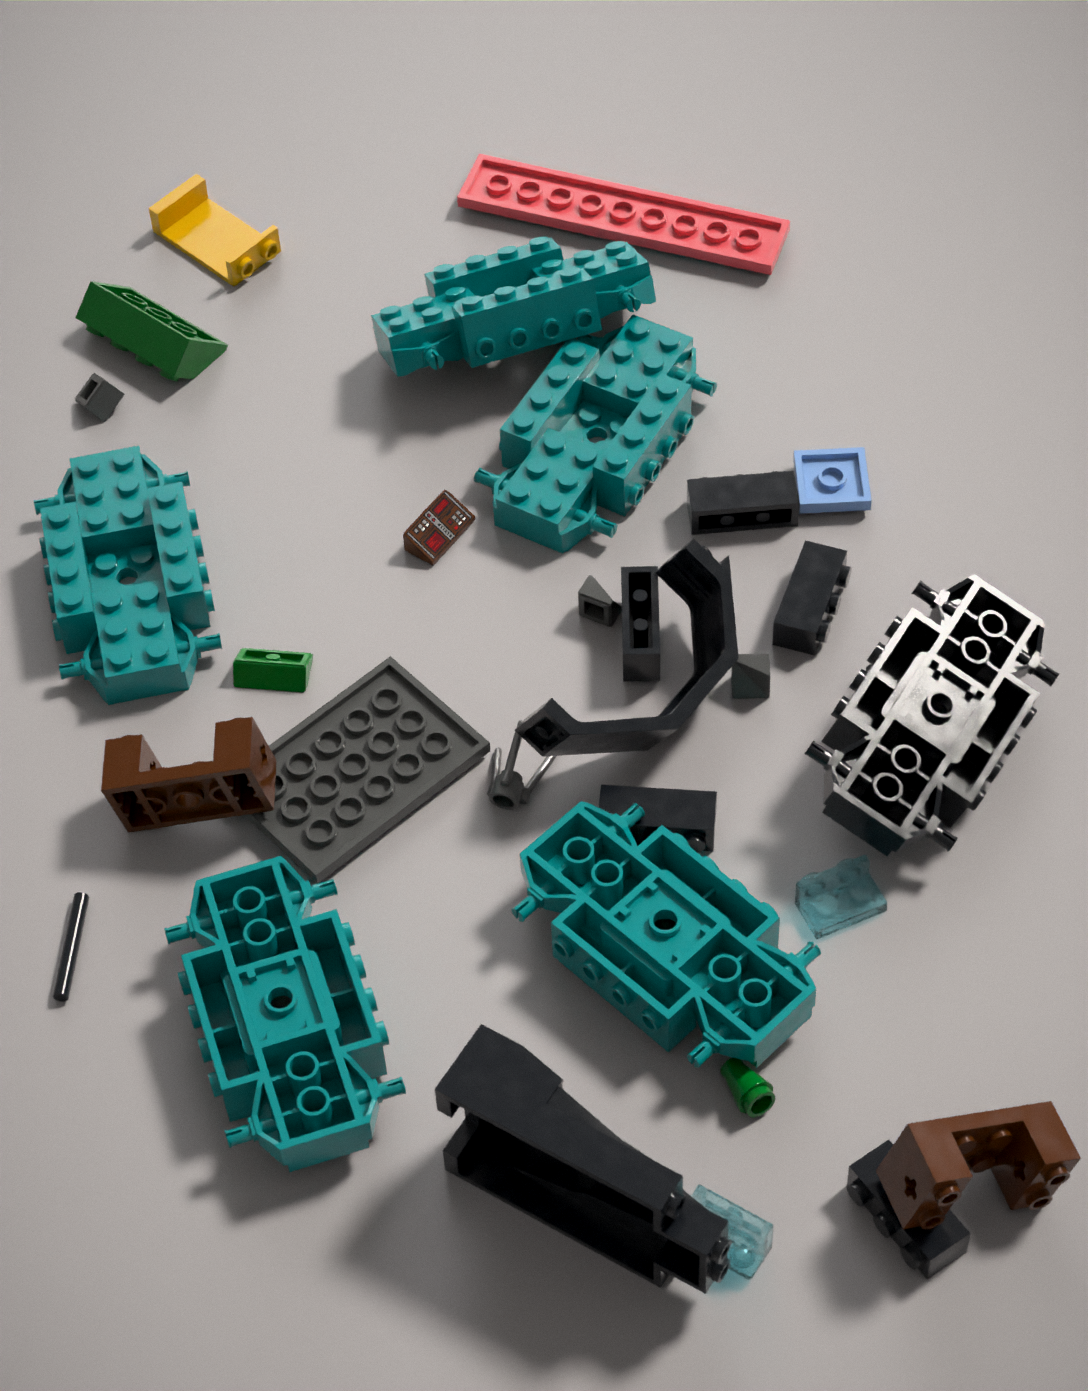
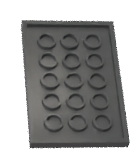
[245,656,490,884]

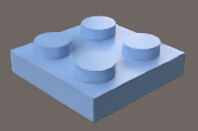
[793,447,872,514]

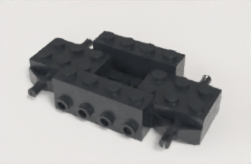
[805,575,1060,856]

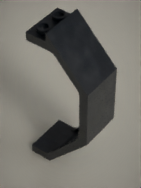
[515,538,739,757]

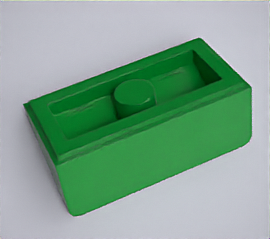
[233,648,313,692]

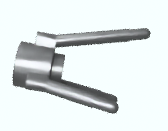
[487,720,556,810]

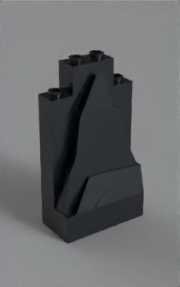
[434,1024,732,1294]

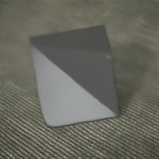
[75,373,125,421]
[578,575,622,627]
[731,654,770,699]

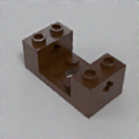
[101,717,276,833]
[876,1101,1081,1229]

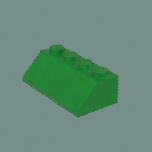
[75,281,228,381]

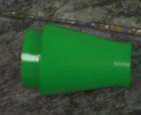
[720,1058,775,1117]

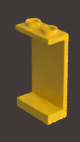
[149,174,281,287]

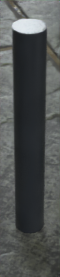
[53,892,89,1002]

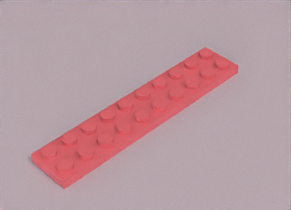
[457,154,790,275]

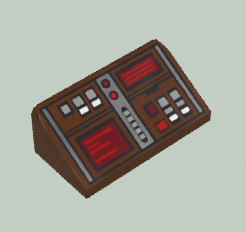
[403,489,475,565]

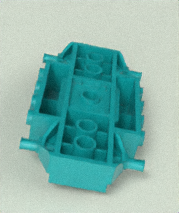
[371,237,656,377]
[474,314,717,554]
[34,446,222,705]
[511,801,821,1068]
[164,856,406,1173]

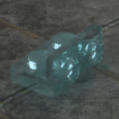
[795,855,887,940]
[691,1184,773,1280]

